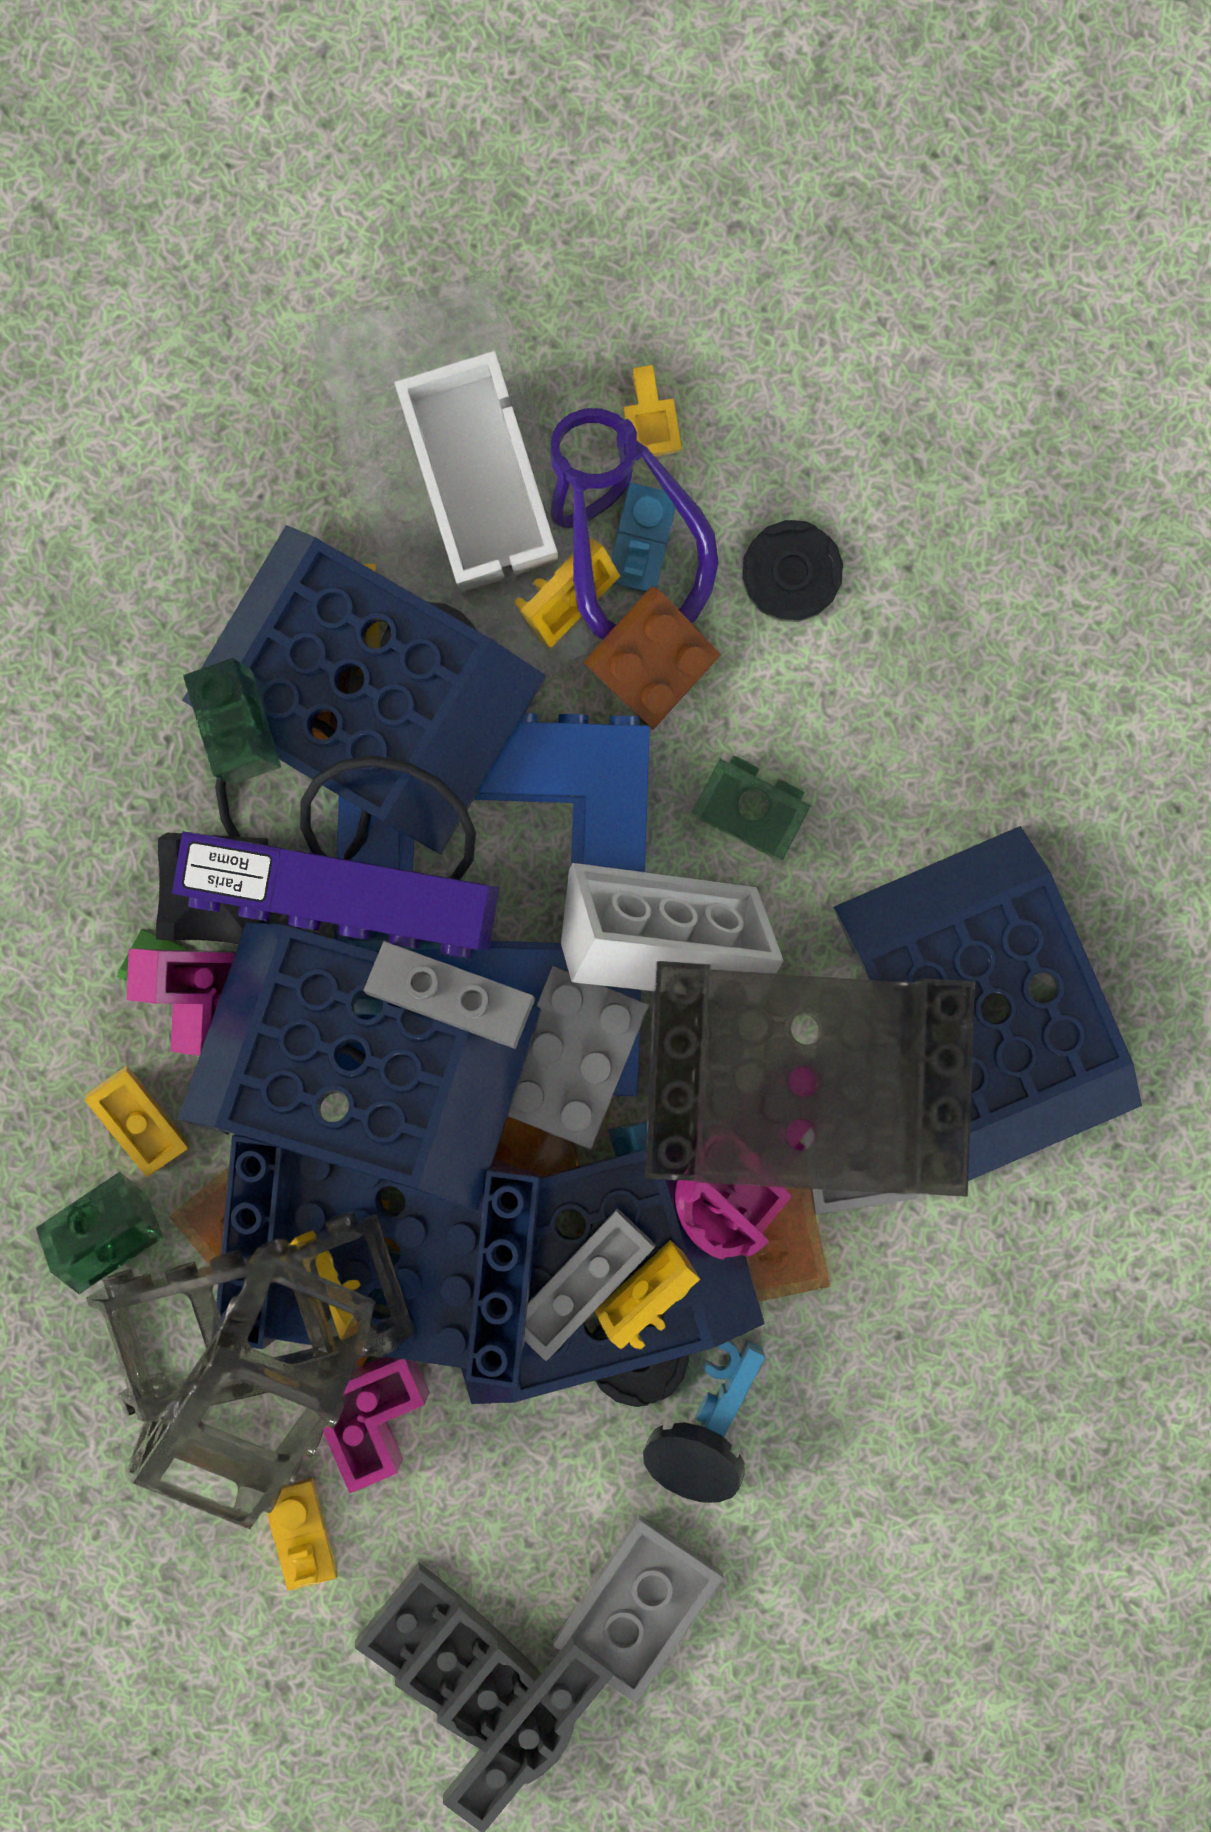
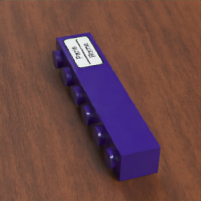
[172,831,500,958]

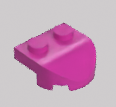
[675,1128,792,1260]

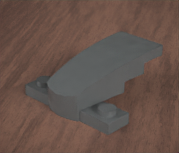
[355,1562,614,1832]

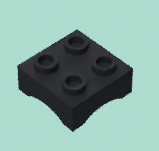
[156,832,268,944]

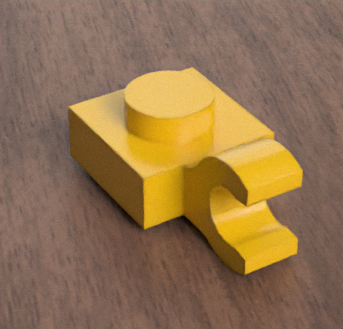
[623,365,682,459]

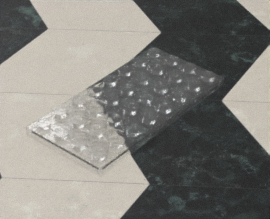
[301,269,601,679]

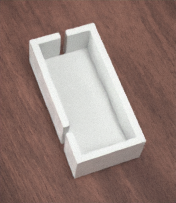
[394,351,559,592]

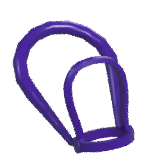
[551,408,719,640]

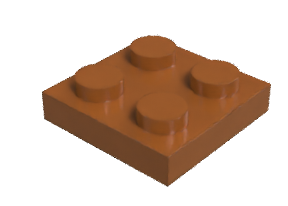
[583,586,721,730]

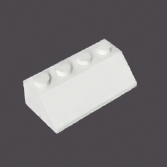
[561,863,784,1002]

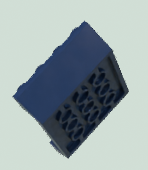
[182,525,547,855]
[833,826,1142,1187]
[178,922,542,1211]
[461,1126,765,1404]
[213,1135,541,1389]

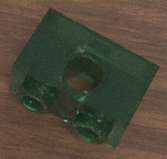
[183,658,282,784]
[690,755,811,862]
[36,1171,164,1294]

